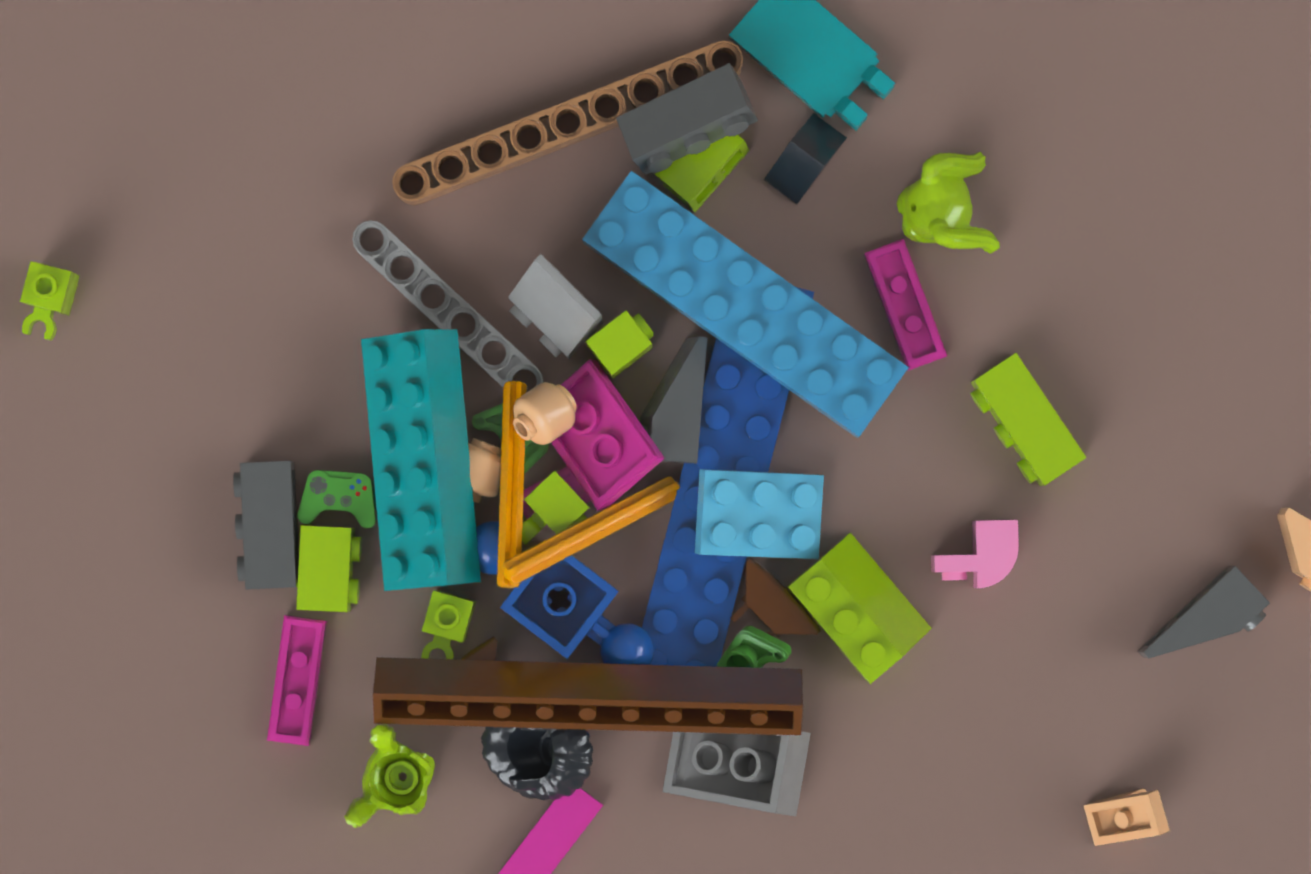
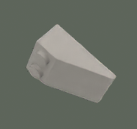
[508,254,604,359]
[663,731,811,816]

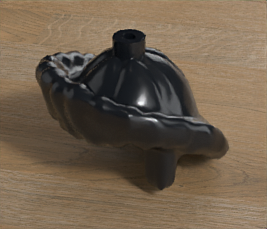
[481,727,594,801]

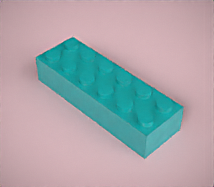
[361,329,481,591]

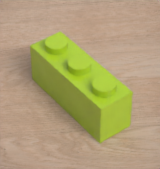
[970,353,1087,487]

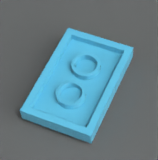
[695,469,824,559]

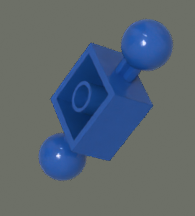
[476,521,654,665]

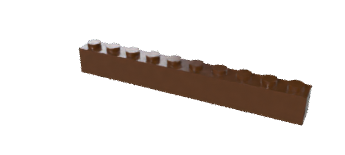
[373,657,803,735]

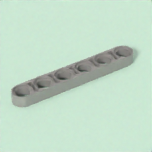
[352,220,544,387]

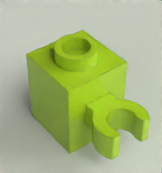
[20,261,80,341]
[522,471,590,545]
[421,590,476,659]

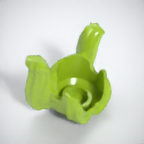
[896,152,1000,254]
[345,724,435,828]

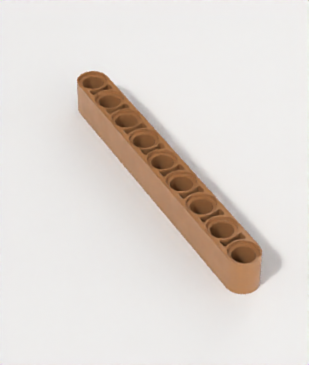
[392,40,743,205]

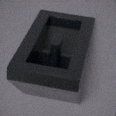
[764,113,847,205]

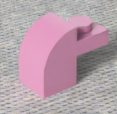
[931,520,1019,588]

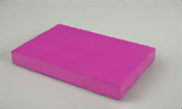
[551,359,665,511]

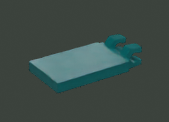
[728,0,895,131]

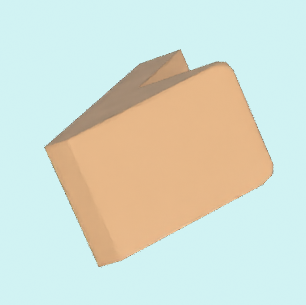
[1083,789,1170,846]

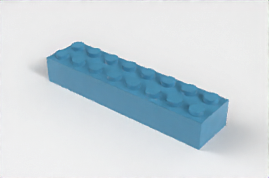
[582,171,909,438]

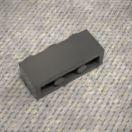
[616,63,758,175]
[233,461,299,590]

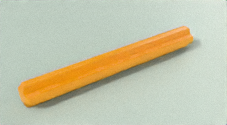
[497,381,527,588]
[503,476,680,584]

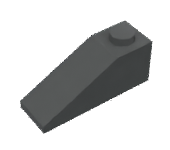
[640,337,707,463]
[1137,566,1270,659]

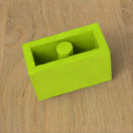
[586,310,654,379]
[296,525,362,612]

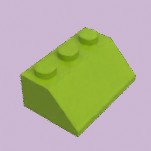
[786,533,932,684]

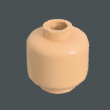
[513,382,577,445]
[468,438,501,503]

